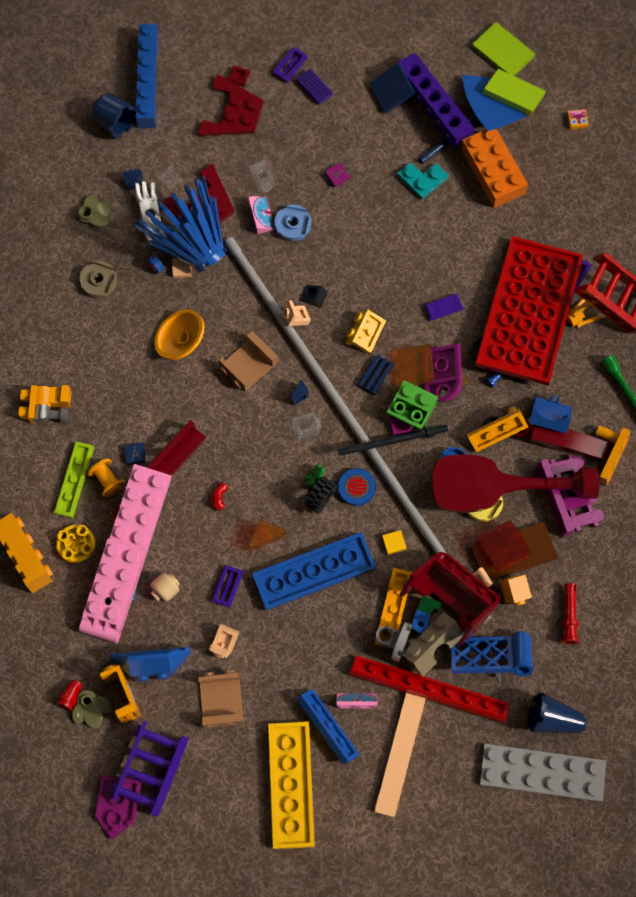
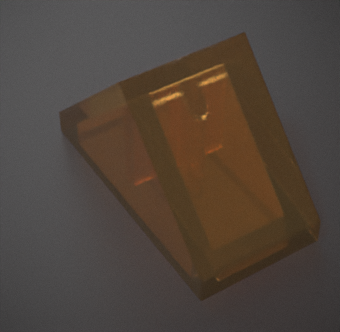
[249,519,287,552]

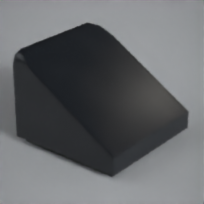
[301,285,328,308]

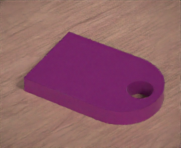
[422,343,462,402]

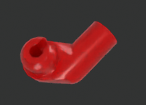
[211,482,228,511]

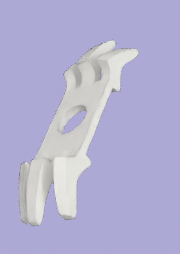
[135,182,167,241]

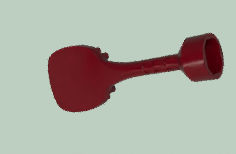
[432,455,599,513]

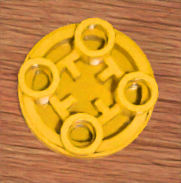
[56,524,96,563]

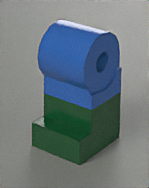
[412,596,441,635]

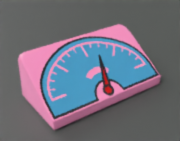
[248,196,275,234]
[337,693,377,709]

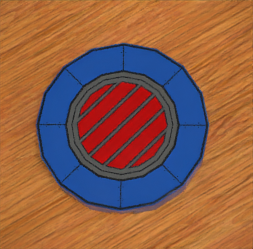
[338,468,376,506]

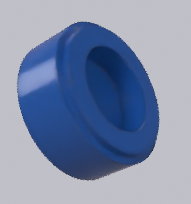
[147,256,164,274]

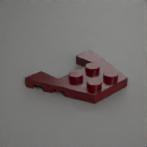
[198,74,264,137]
[158,163,234,224]

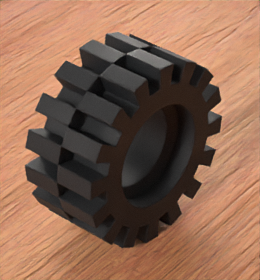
[304,476,337,514]

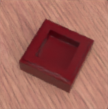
[228,65,251,87]

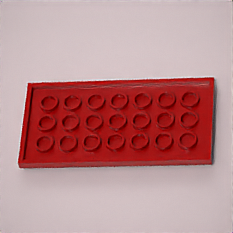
[475,236,584,386]

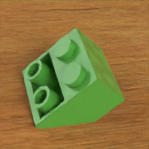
[387,380,438,430]

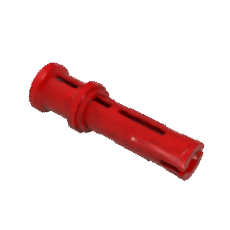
[561,583,579,644]

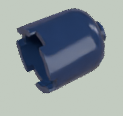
[91,93,136,138]

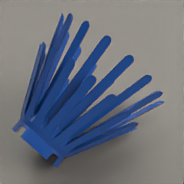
[134,176,227,273]

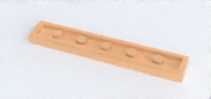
[375,693,426,818]

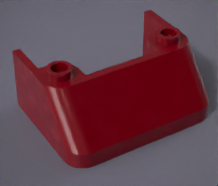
[399,552,500,646]

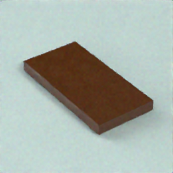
[471,522,558,581]

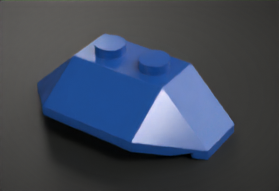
[109,647,191,682]

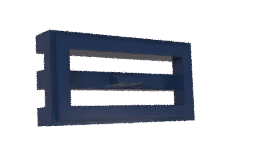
[359,354,394,395]

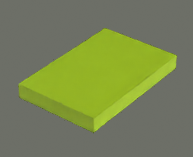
[472,22,535,76]
[483,69,546,116]

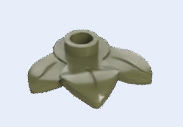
[77,194,113,227]
[72,690,113,729]

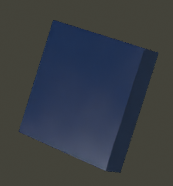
[370,62,416,113]

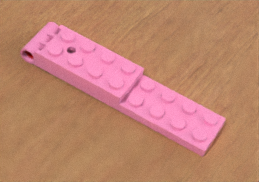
[79,464,172,644]

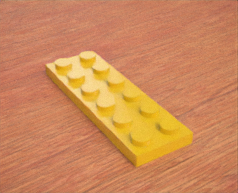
[268,722,315,849]

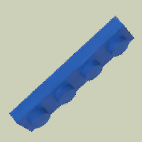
[297,689,360,765]

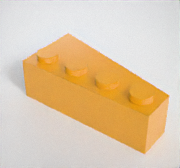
[0,513,53,593]

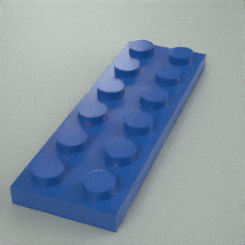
[252,532,376,611]

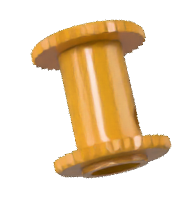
[88,459,126,498]

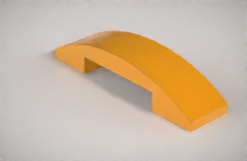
[375,568,413,648]

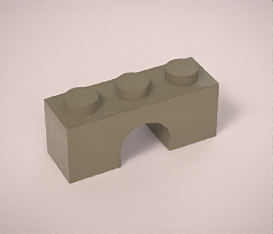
[402,612,464,677]

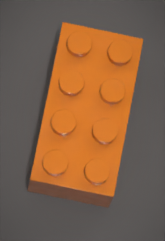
[461,129,528,208]

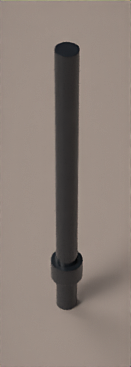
[337,424,448,456]

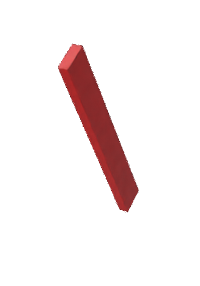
[350,655,510,723]

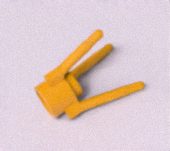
[566,291,605,328]

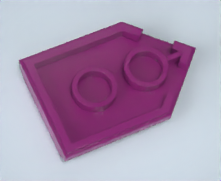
[95,775,142,840]

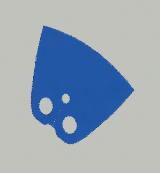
[462,75,527,131]

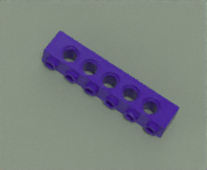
[398,53,474,148]

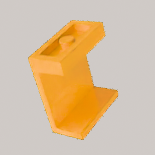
[100,665,142,724]

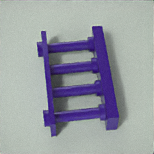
[110,721,189,817]

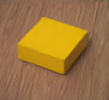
[382,530,407,555]

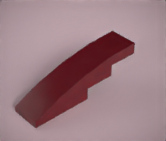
[530,424,610,462]

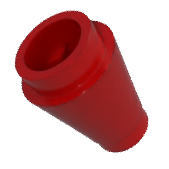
[56,679,82,711]

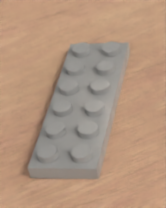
[480,744,606,802]

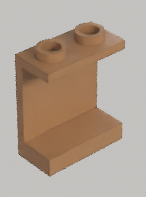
[219,331,278,392]
[198,670,244,728]

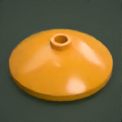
[155,309,205,360]

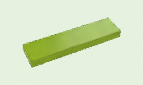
[54,441,94,519]

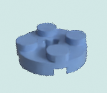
[275,205,311,241]

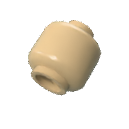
[150,573,180,602]

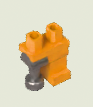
[19,385,71,424]

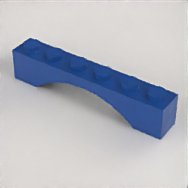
[136,24,159,128]

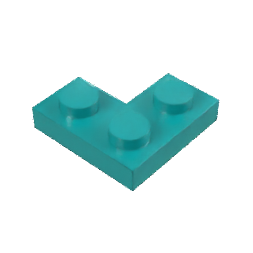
[397,162,449,200]

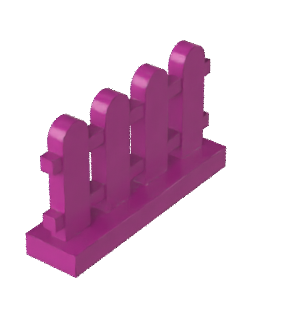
[535,455,604,538]

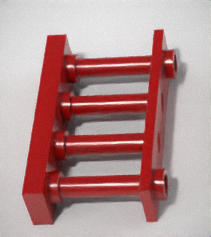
[575,253,636,334]

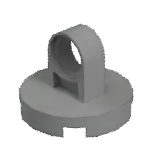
[376,622,412,662]

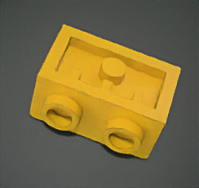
[345,310,386,354]

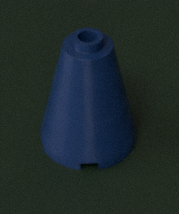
[528,692,587,733]

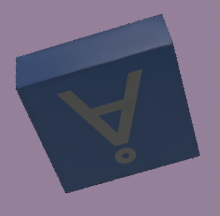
[125,443,146,465]

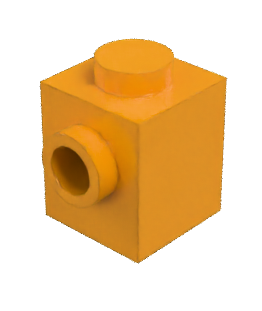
[500,575,532,606]

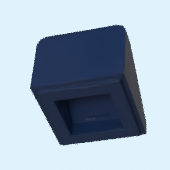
[123,169,143,191]
[291,380,309,406]

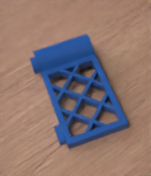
[451,631,533,676]

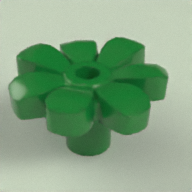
[305,464,325,487]

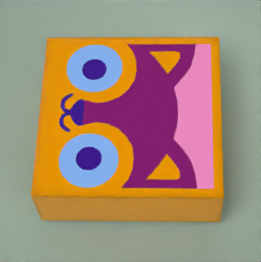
[568,109,589,130]

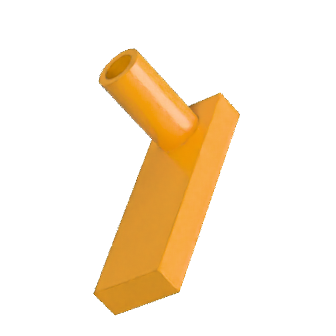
[467,407,528,453]
[595,425,630,486]

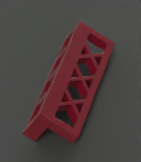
[147,420,206,476]

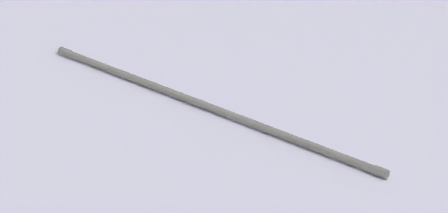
[224,237,492,624]

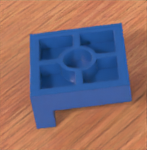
[529,394,572,433]

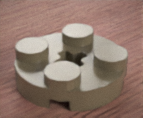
[80,261,117,298]

